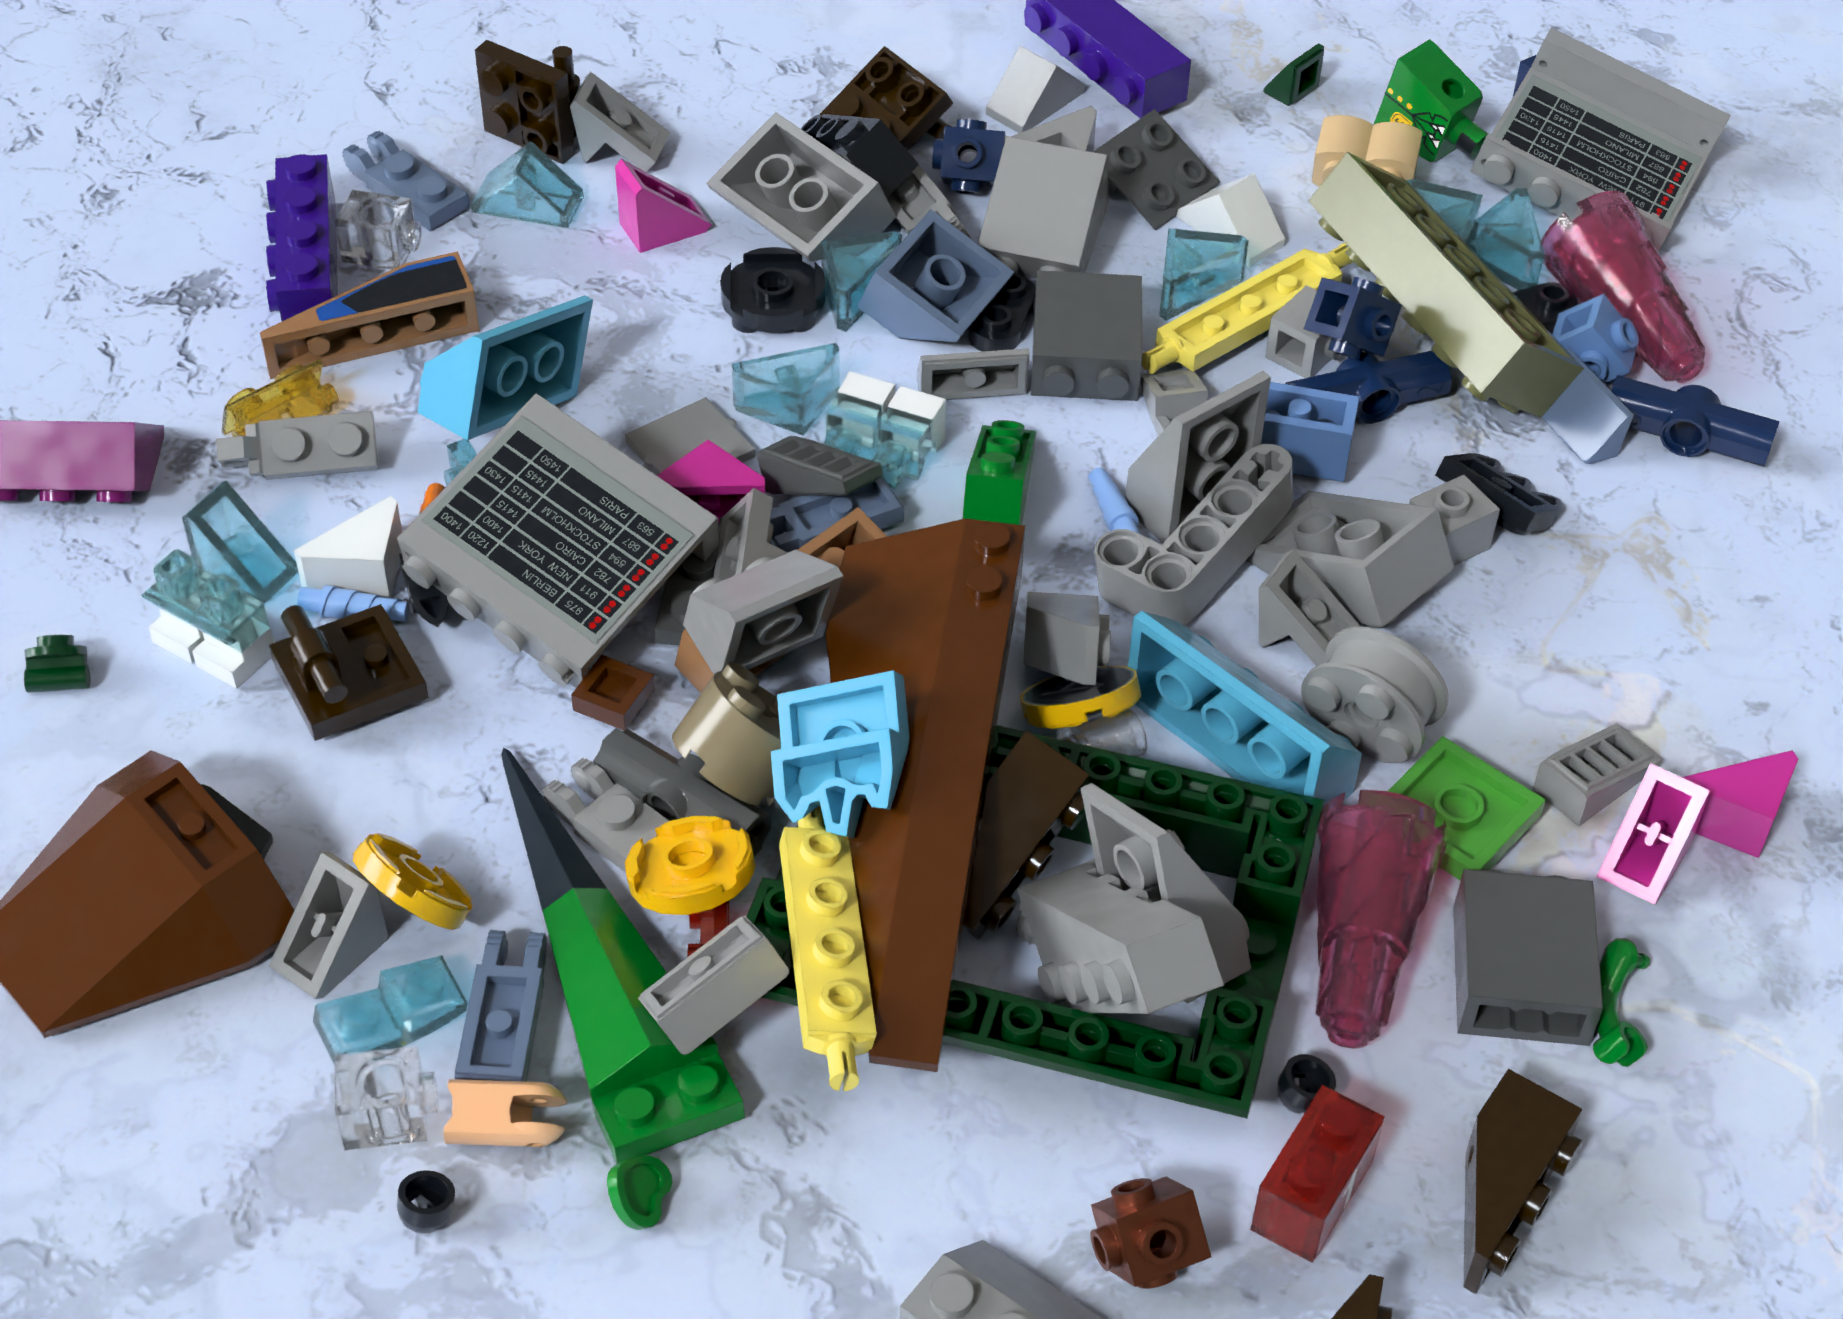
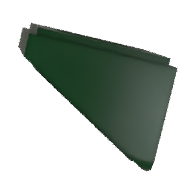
[1263,43,1324,106]

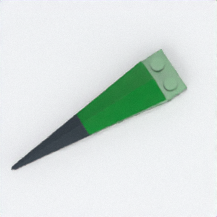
[501,747,745,1163]

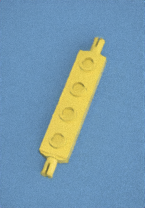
[1142,243,1353,374]
[779,805,877,1091]

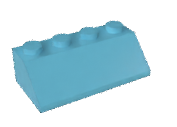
[1128,611,1362,820]

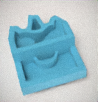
[771,670,910,839]

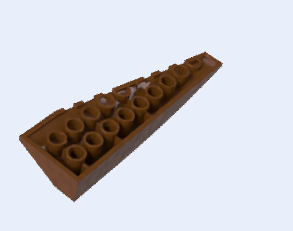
[826,518,1025,1072]

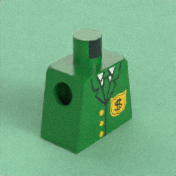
[1373,39,1488,162]

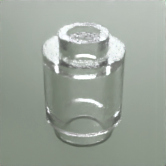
[1056,709,1147,757]

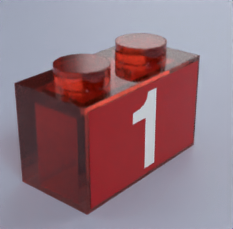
[1250,1085,1385,1263]

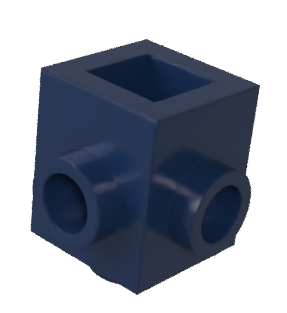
[932,119,1006,194]
[1304,277,1402,360]

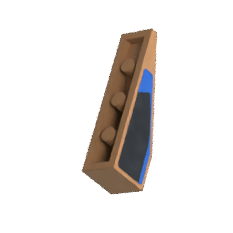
[260,251,480,379]

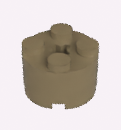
[672,662,786,806]

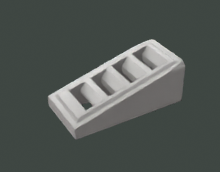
[1533,723,1663,826]

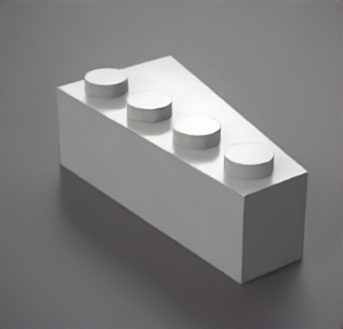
[1017,863,1224,1014]

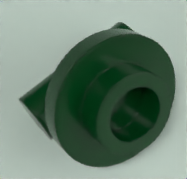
[24,635,91,693]

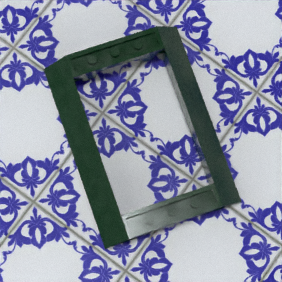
[746,725,1324,1119]

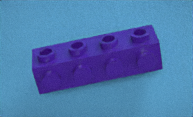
[1024,0,1191,118]
[266,154,338,322]

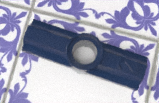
[1285,350,1452,424]
[1611,375,1780,467]

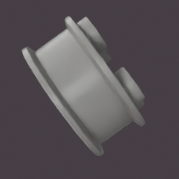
[1301,627,1449,763]

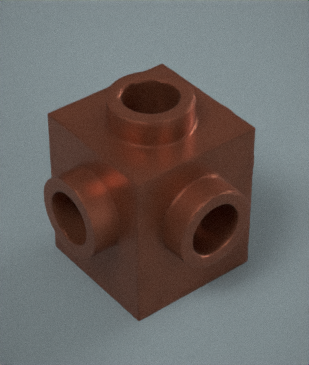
[1090,1176,1212,1289]

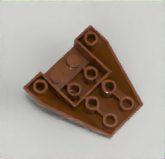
[0,750,294,1038]

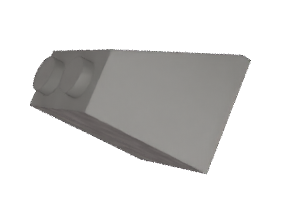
[978,136,1109,279]

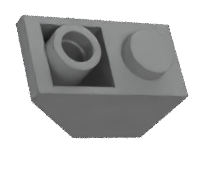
[1023,592,1111,685]

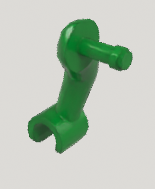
[1593,938,1650,1067]

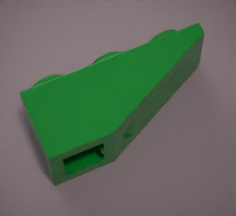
[962,420,1036,525]

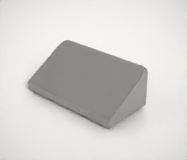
[917,348,1030,400]
[638,915,789,1055]

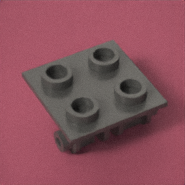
[1093,109,1220,230]

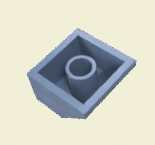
[857,209,1014,342]

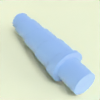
[1088,467,1141,534]
[297,585,409,622]

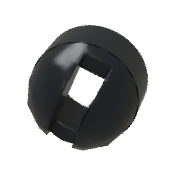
[1277,1054,1336,1114]
[397,1170,455,1234]

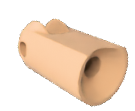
[443,1079,568,1147]

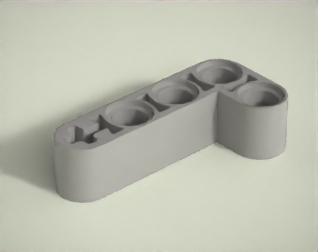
[1095,444,1293,626]

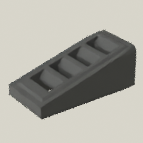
[757,436,883,495]

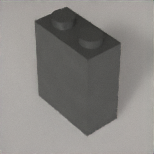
[1031,270,1142,401]
[1453,869,1603,1046]

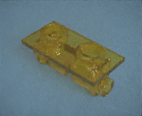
[221,359,339,437]

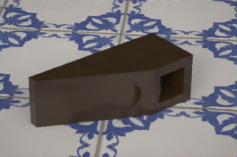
[963,730,1091,940]
[1463,1068,1583,1294]

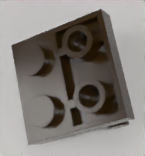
[474,40,580,164]
[820,46,953,151]
[269,604,429,741]

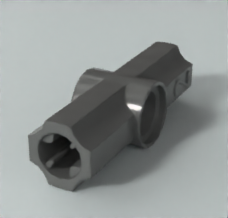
[593,728,771,857]

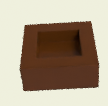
[571,655,655,730]

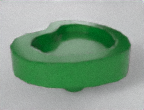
[607,1155,673,1230]

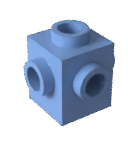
[1552,294,1639,384]

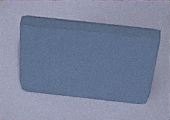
[1542,348,1634,464]

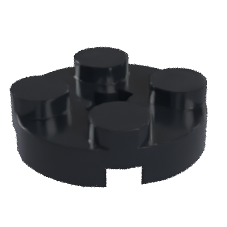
[720,247,826,333]

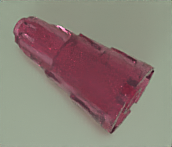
[1538,191,1705,383]
[1315,790,1448,1049]

